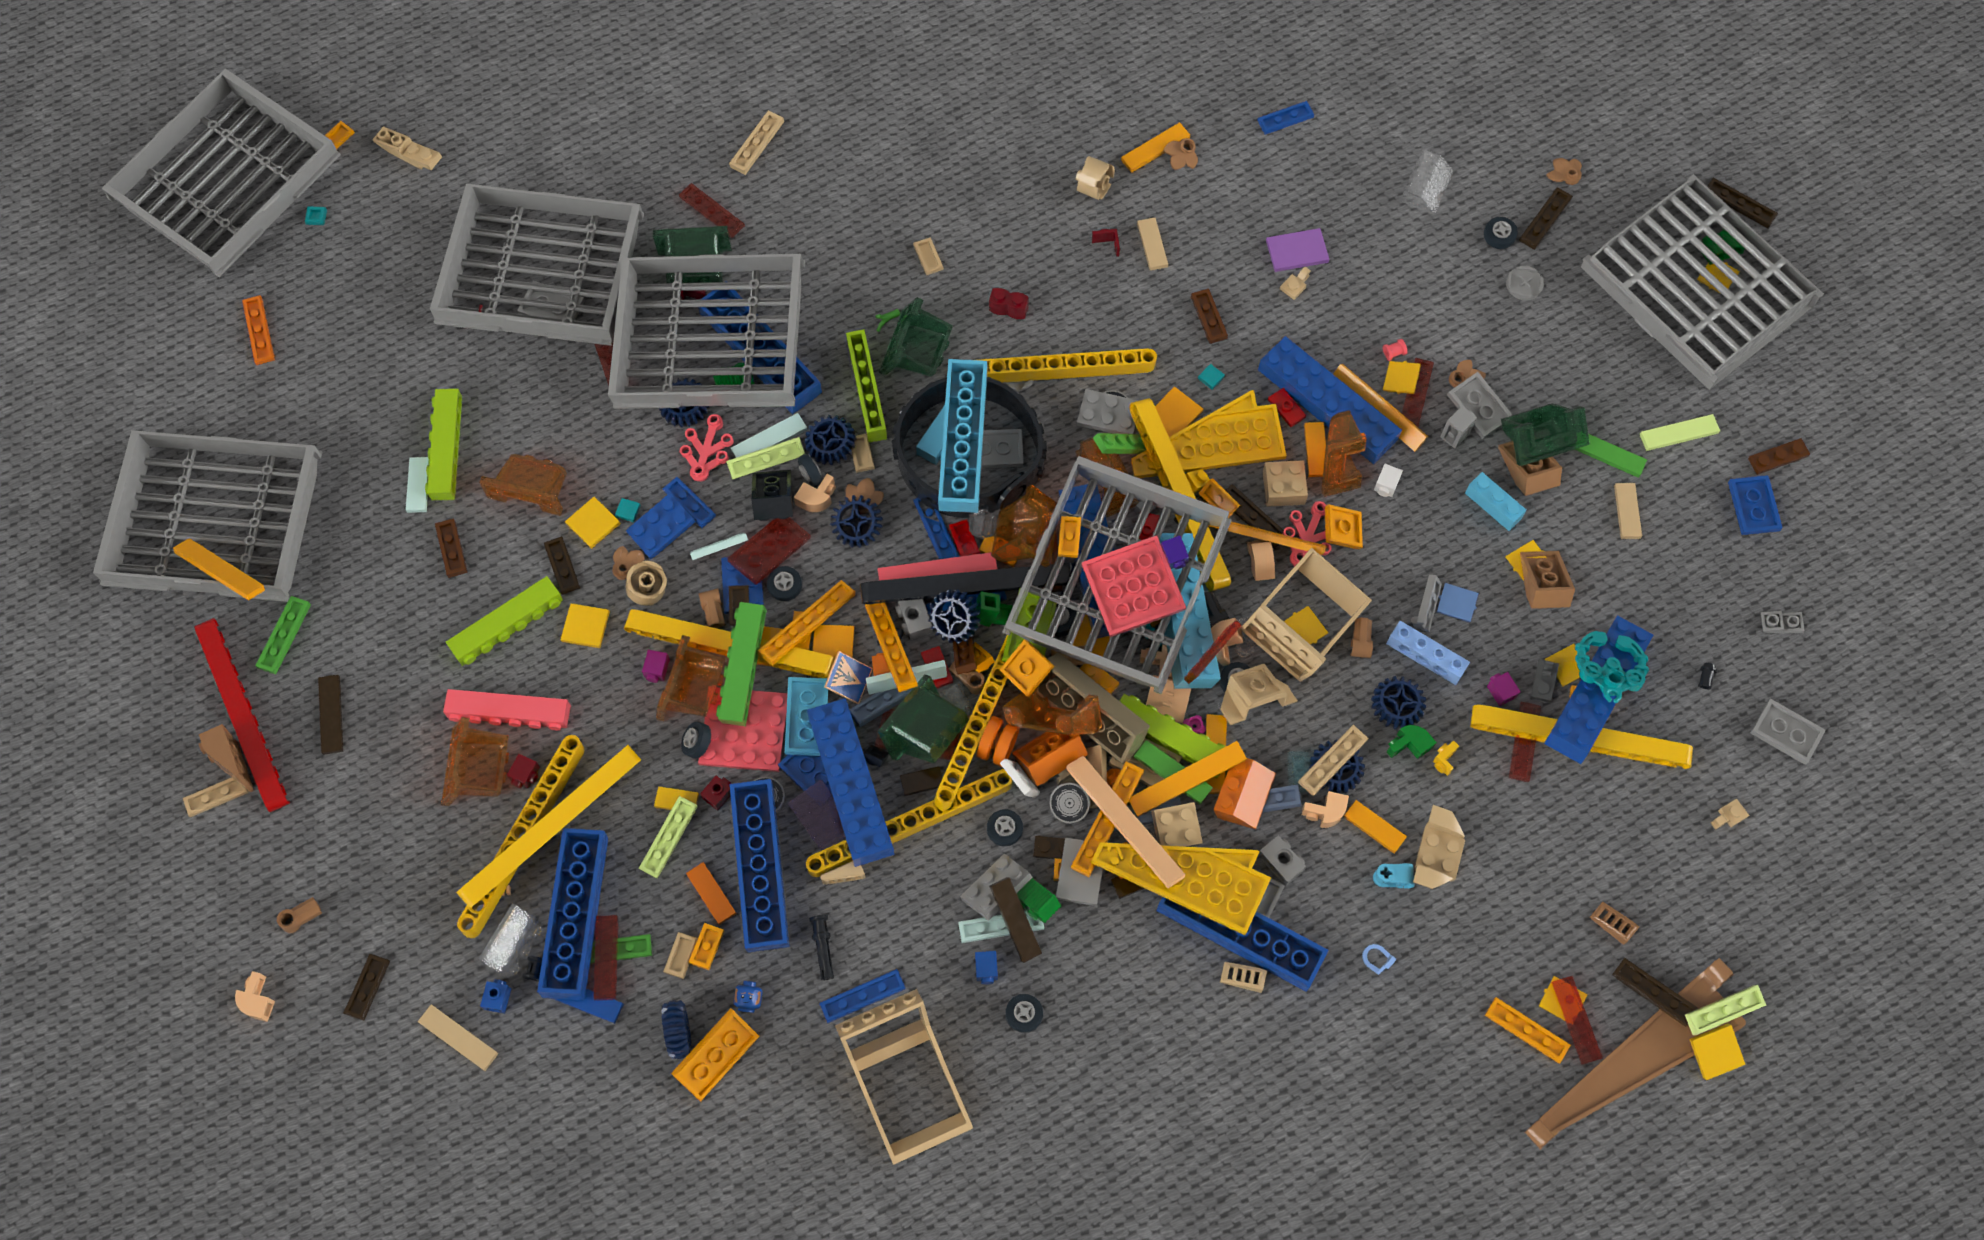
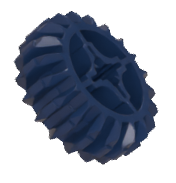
[659,377,709,428]
[804,415,857,465]
[830,495,883,548]
[927,589,981,643]
[1371,676,1426,730]
[1309,739,1365,794]
[661,1000,692,1059]

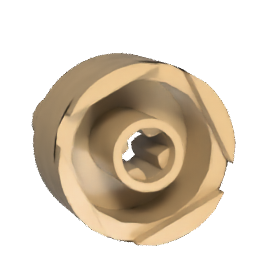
[1076,156,1115,200]
[626,561,667,606]

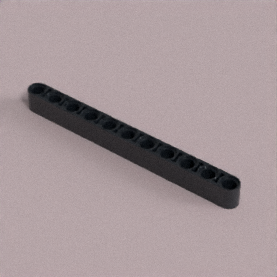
[860,562,1075,604]

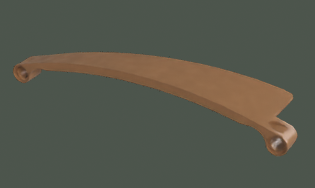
[1525,958,1746,1150]

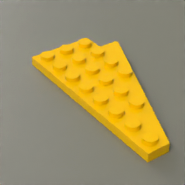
[1131,390,1287,478]
[1091,842,1271,935]

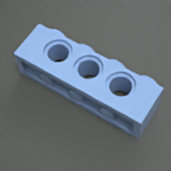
[1386,621,1470,685]

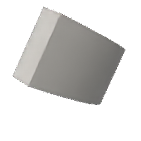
[1761,611,1805,633]

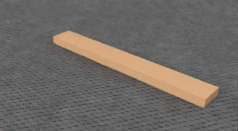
[1066,756,1185,888]

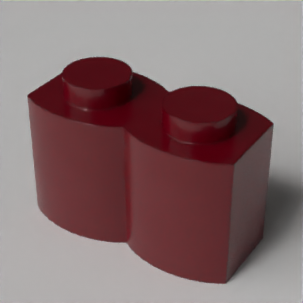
[989,288,1029,319]

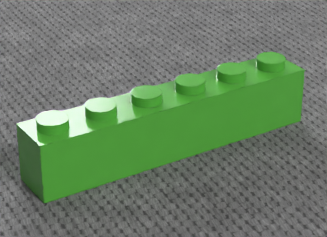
[716,602,767,726]

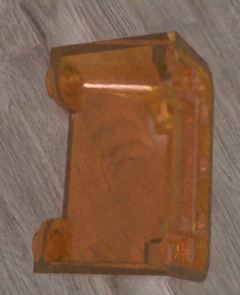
[1003,687,1102,735]

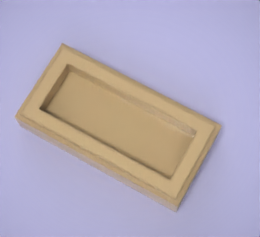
[913,237,944,275]
[851,433,875,473]
[663,932,698,979]

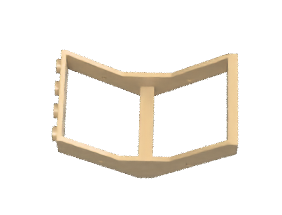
[1240,548,1372,682]
[835,989,973,1165]

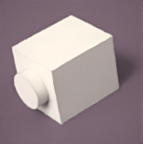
[1374,464,1403,497]

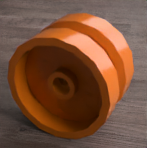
[976,715,1020,768]

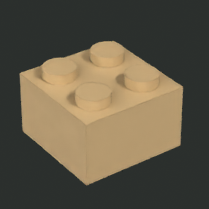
[1263,460,1308,507]
[1151,802,1203,847]

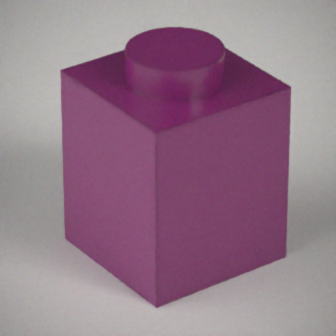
[642,650,670,683]
[1487,672,1521,707]

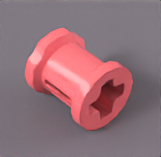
[1383,339,1407,361]

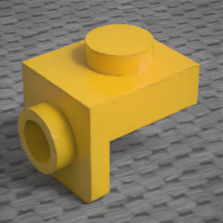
[1185,469,1210,493]
[1433,740,1459,776]

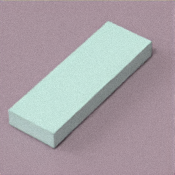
[406,457,430,513]
[690,532,748,560]

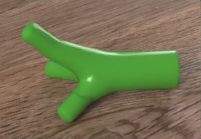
[875,309,900,332]

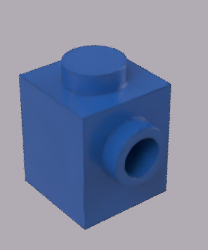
[480,979,512,1014]

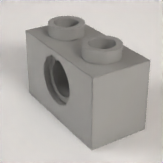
[1440,406,1477,449]
[895,599,933,640]
[1258,835,1306,886]

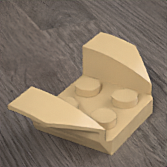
[1220,664,1298,725]
[1413,805,1465,889]

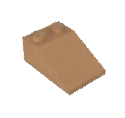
[1498,435,1562,496]
[1520,551,1575,609]
[199,724,255,792]

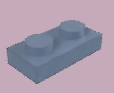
[1262,784,1302,813]

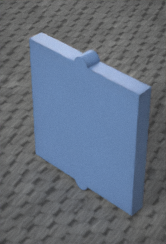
[1437,583,1479,622]

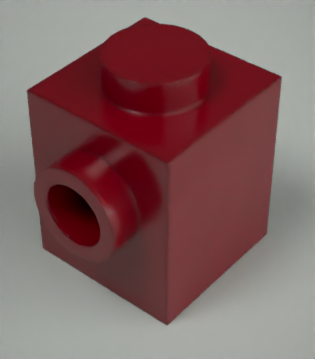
[507,754,540,789]
[700,775,732,811]

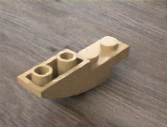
[373,127,442,170]

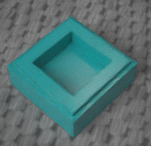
[305,206,327,225]
[1198,364,1225,390]
[615,498,641,522]

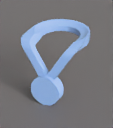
[1362,944,1396,975]

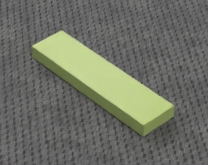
[1640,414,1720,451]
[726,437,805,480]
[638,796,698,879]
[1685,985,1766,1035]

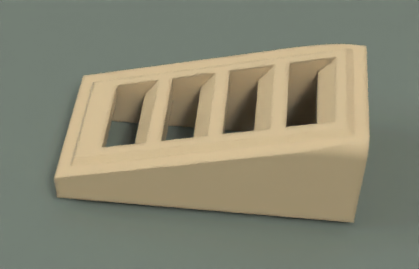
[820,861,866,885]
[1220,962,1267,993]

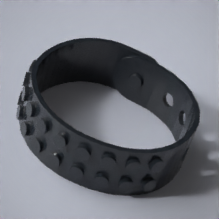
[892,377,1047,518]

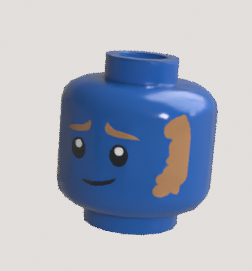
[733,981,763,1013]

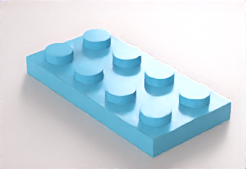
[785,677,828,756]

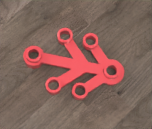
[680,414,734,482]
[1282,501,1331,566]

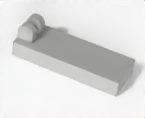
[1411,575,1442,632]

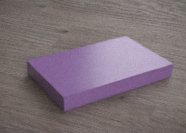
[1266,228,1329,272]

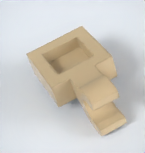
[1280,267,1311,300]
[1711,799,1750,830]

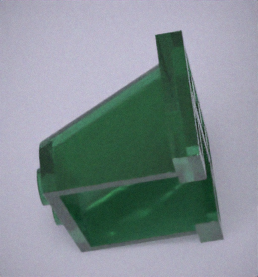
[653,226,732,283]
[879,297,953,377]
[1501,403,1590,466]
[877,674,969,763]

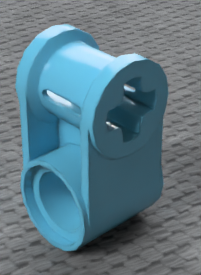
[1373,863,1415,888]

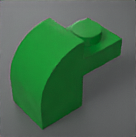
[976,591,1013,627]
[1387,725,1437,759]

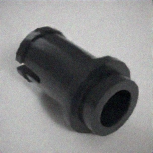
[1698,663,1717,690]

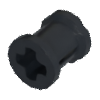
[522,956,542,982]

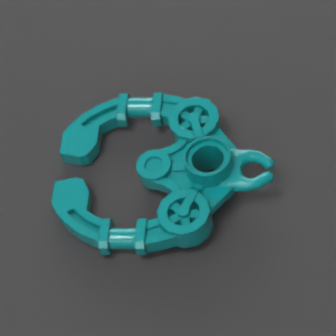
[1575,631,1649,703]

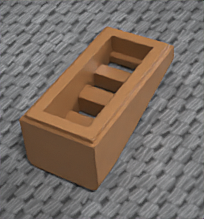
[1590,902,1639,945]

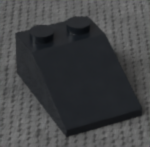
[751,469,793,521]

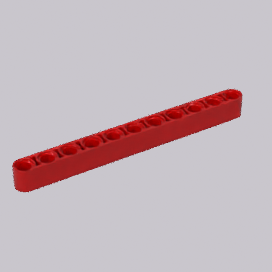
[194,618,290,813]

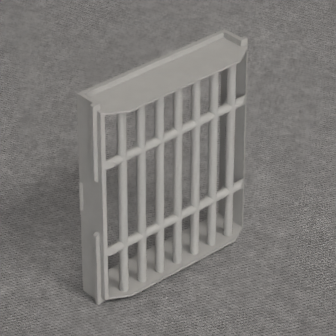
[102,69,341,277]
[1581,174,1824,390]
[430,184,644,346]
[608,254,805,409]
[93,430,322,602]
[1002,456,1232,694]

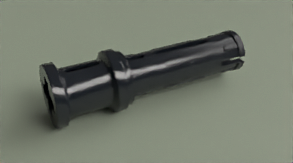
[809,915,834,981]

